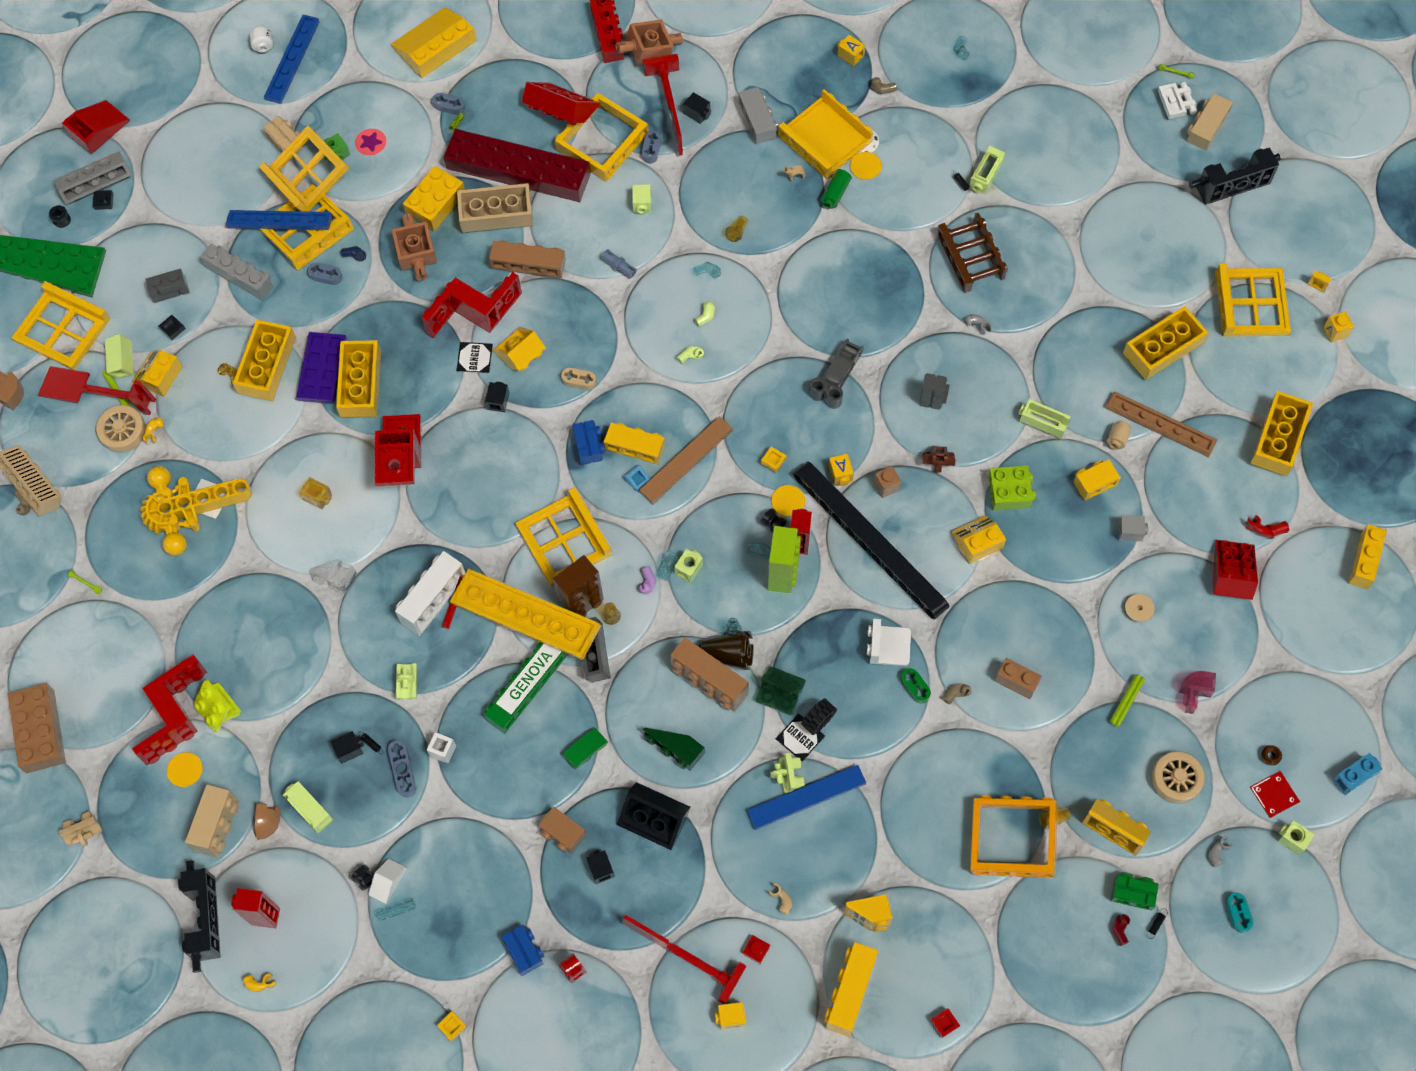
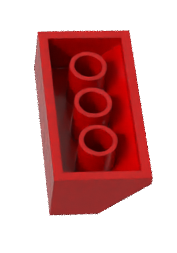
[522,82,600,125]

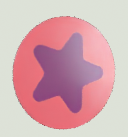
[355,129,386,155]

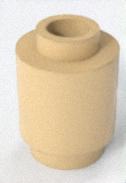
[1107,421,1131,450]

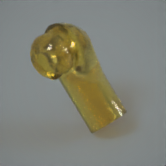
[217,363,237,386]

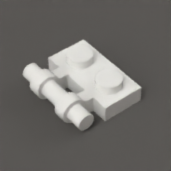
[1158,82,1198,119]

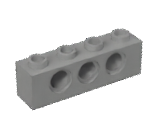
[53,151,131,204]

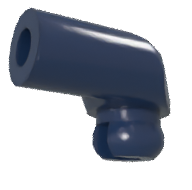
[341,246,366,261]

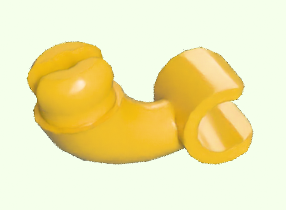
[143,417,164,445]
[242,974,277,991]

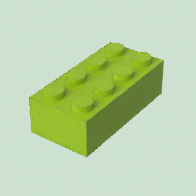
[768,526,801,593]

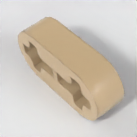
[561,368,596,390]

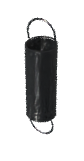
[953,170,970,193]
[359,731,383,755]
[1147,908,1168,939]

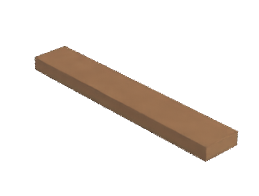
[1105,391,1217,458]
[640,416,733,504]

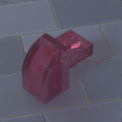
[1179,671,1216,714]

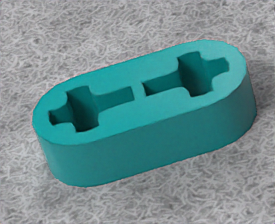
[1226,892,1253,933]

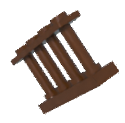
[937,212,1008,293]

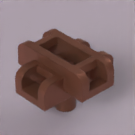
[922,445,956,473]

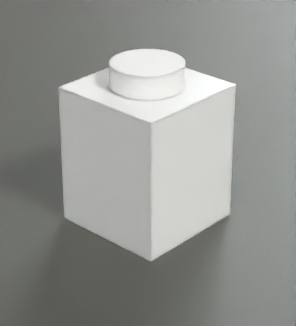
[427,732,456,764]

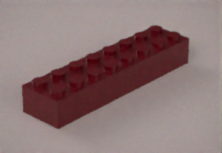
[443,128,591,203]

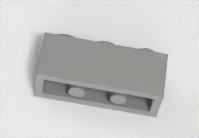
[739,87,778,144]

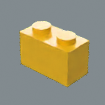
[1073,459,1121,501]

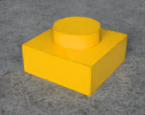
[1307,270,1332,293]
[761,446,787,473]
[437,1011,467,1042]

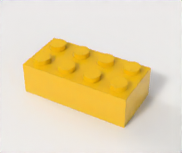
[1123,306,1208,380]
[233,320,296,401]
[336,340,381,418]
[1250,391,1313,476]
[824,942,879,1038]

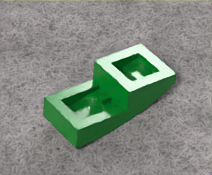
[563,728,608,769]

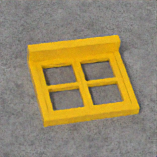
[259,125,350,212]
[259,184,354,271]
[1215,263,1291,337]
[11,281,110,370]
[515,487,612,587]

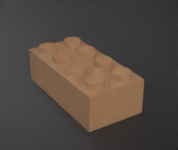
[670,637,749,712]
[7,683,66,774]

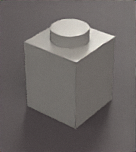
[1118,516,1148,541]

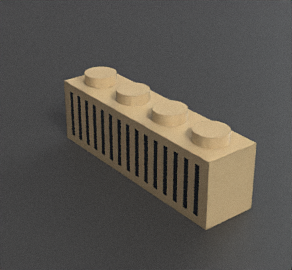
[0,445,61,517]

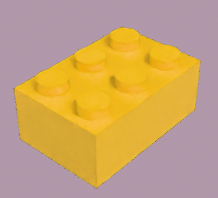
[403,165,465,232]

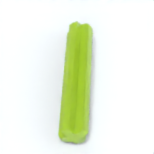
[1110,674,1145,727]

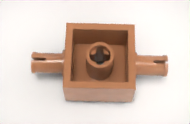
[615,19,683,65]
[391,214,437,281]

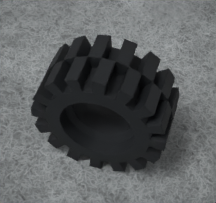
[801,698,837,735]

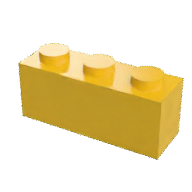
[604,422,665,465]
[1348,524,1387,589]

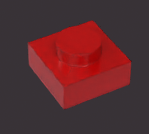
[742,935,771,965]
[930,1008,960,1039]

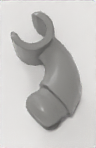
[964,314,992,335]
[1209,836,1232,868]

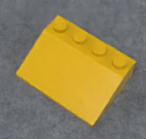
[391,7,476,78]

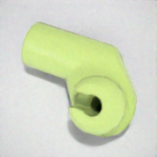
[695,301,715,327]
[676,346,704,364]

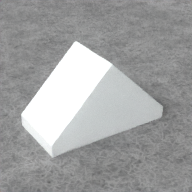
[369,859,407,905]

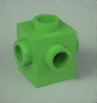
[323,133,350,165]

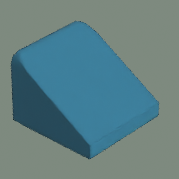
[622,465,651,491]

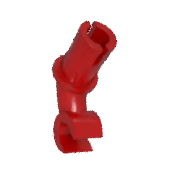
[1245,515,1290,539]

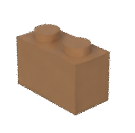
[995,658,1042,699]
[538,806,587,854]

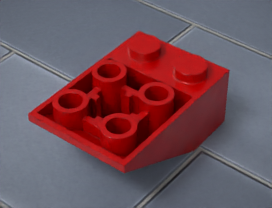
[62,100,130,154]
[1213,540,1258,600]

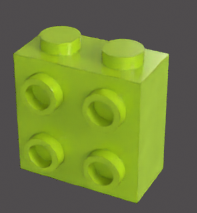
[988,465,1036,511]

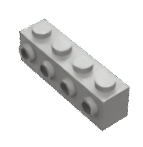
[200,244,273,301]

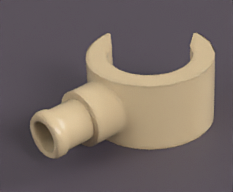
[784,165,806,182]

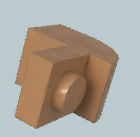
[0,371,24,411]

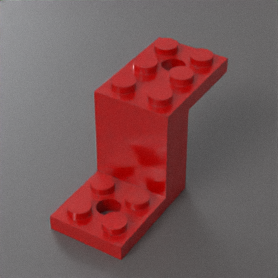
[422,272,522,338]
[375,414,421,487]
[132,654,208,765]

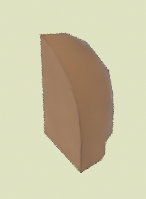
[255,803,281,840]

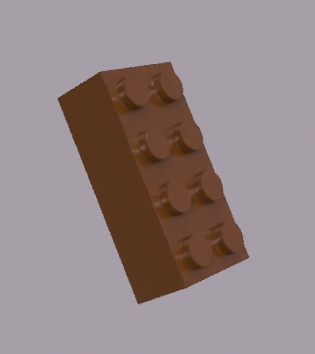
[552,555,604,617]

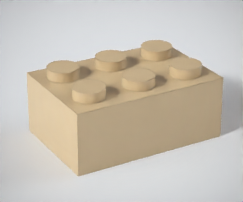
[185,784,239,858]

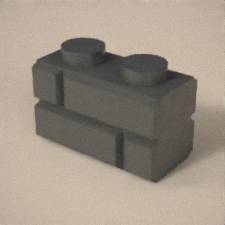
[145,268,190,303]
[919,373,950,410]

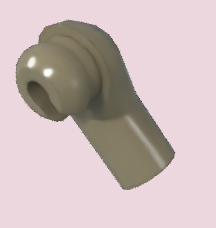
[871,77,897,94]
[14,490,31,516]
[942,684,972,705]

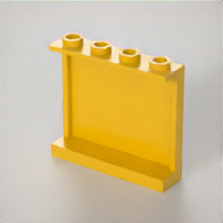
[778,89,873,179]

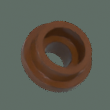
[1261,745,1282,766]

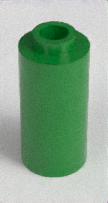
[821,169,852,209]

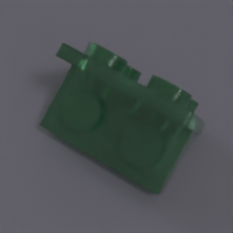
[756,666,806,716]

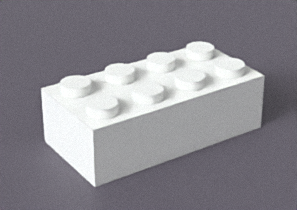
[395,551,465,637]

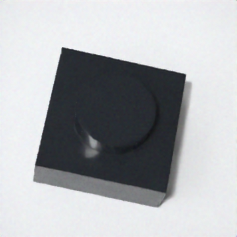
[93,190,114,210]
[158,315,186,340]

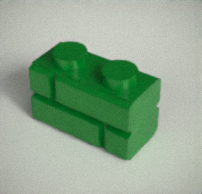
[1111,872,1159,911]

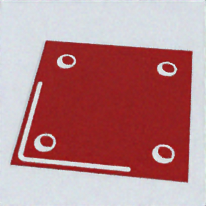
[1250,771,1300,818]

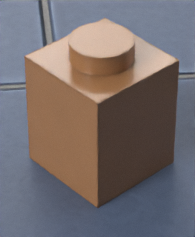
[874,466,901,498]

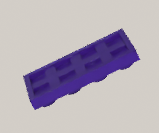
[296,332,347,404]

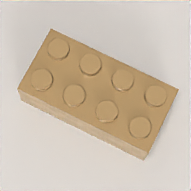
[457,183,533,233]

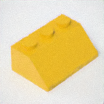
[1082,799,1151,856]

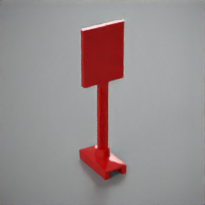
[643,54,683,155]
[38,366,156,415]
[622,915,747,1005]

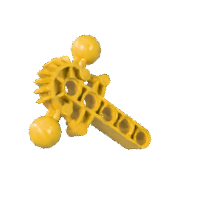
[140,466,252,556]

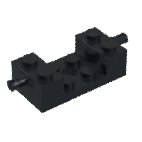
[1189,147,1281,205]
[178,860,221,973]

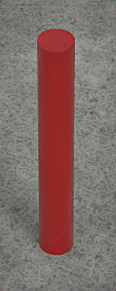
[442,576,463,629]

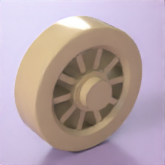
[96,405,146,453]
[1151,751,1205,804]

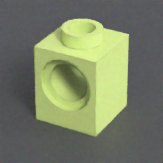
[633,185,651,214]
[674,549,703,583]
[1278,820,1315,855]

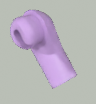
[639,566,657,594]

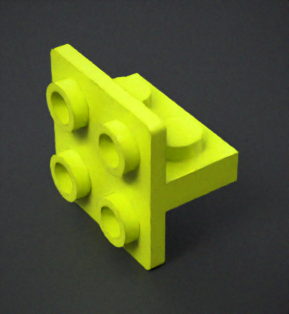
[193,680,241,732]

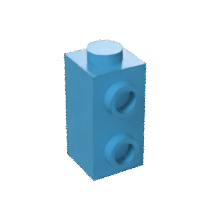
[1333,753,1382,795]

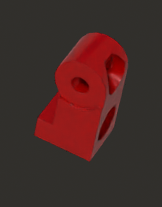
[559,953,587,983]

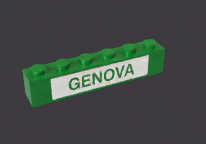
[484,642,568,734]

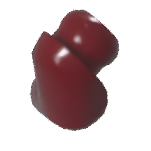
[1112,914,1130,946]

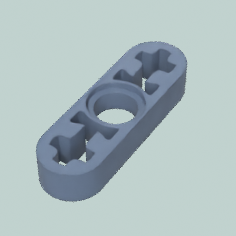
[388,740,416,797]

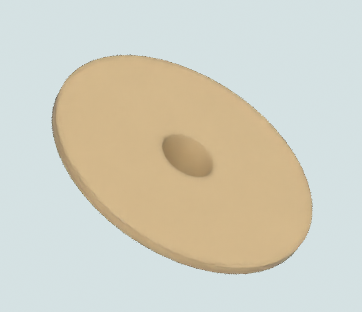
[1125,594,1155,622]

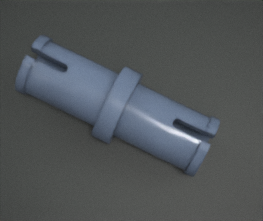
[602,249,637,279]

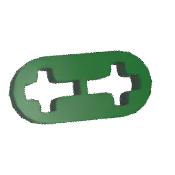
[901,668,931,704]

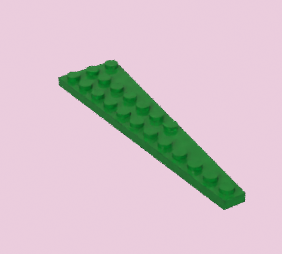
[0,235,106,298]

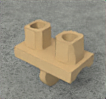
[59,812,102,847]

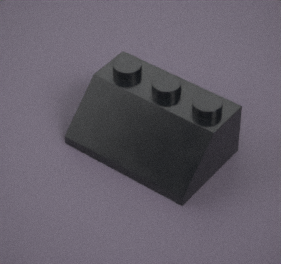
[617,782,691,850]

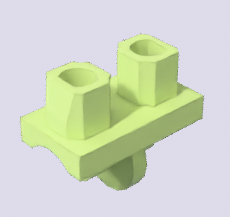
[396,663,417,700]
[770,753,805,794]

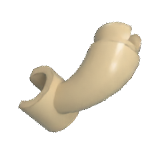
[769,883,793,915]

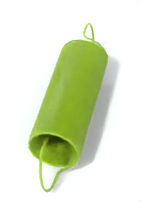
[447,110,466,132]

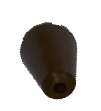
[698,631,754,670]

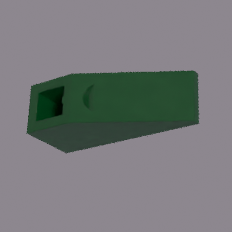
[643,727,705,771]

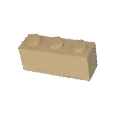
[1187,93,1233,151]

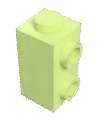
[105,334,133,379]

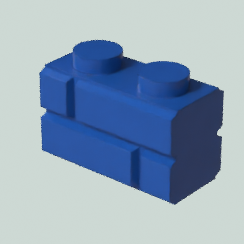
[572,420,605,465]
[501,925,545,976]

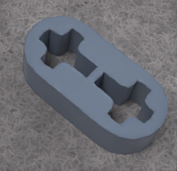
[432,93,465,115]
[642,131,661,164]
[308,263,343,285]

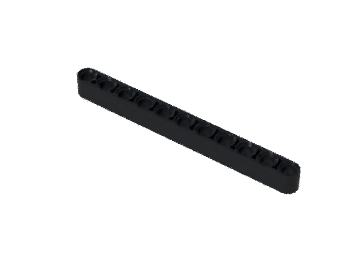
[793,461,950,620]

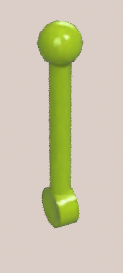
[1158,64,1194,79]
[68,570,102,594]

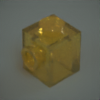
[299,477,332,509]

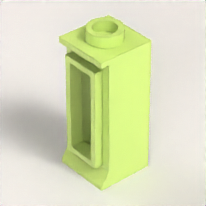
[969,145,1006,194]
[1019,399,1071,440]
[283,781,333,833]

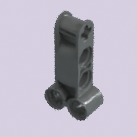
[809,339,864,409]

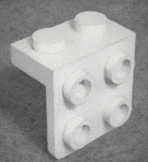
[867,619,911,666]

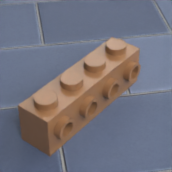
[489,240,566,278]

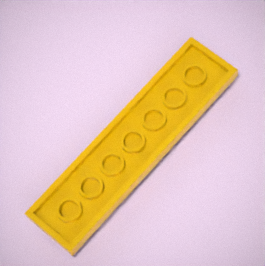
[450,568,601,660]

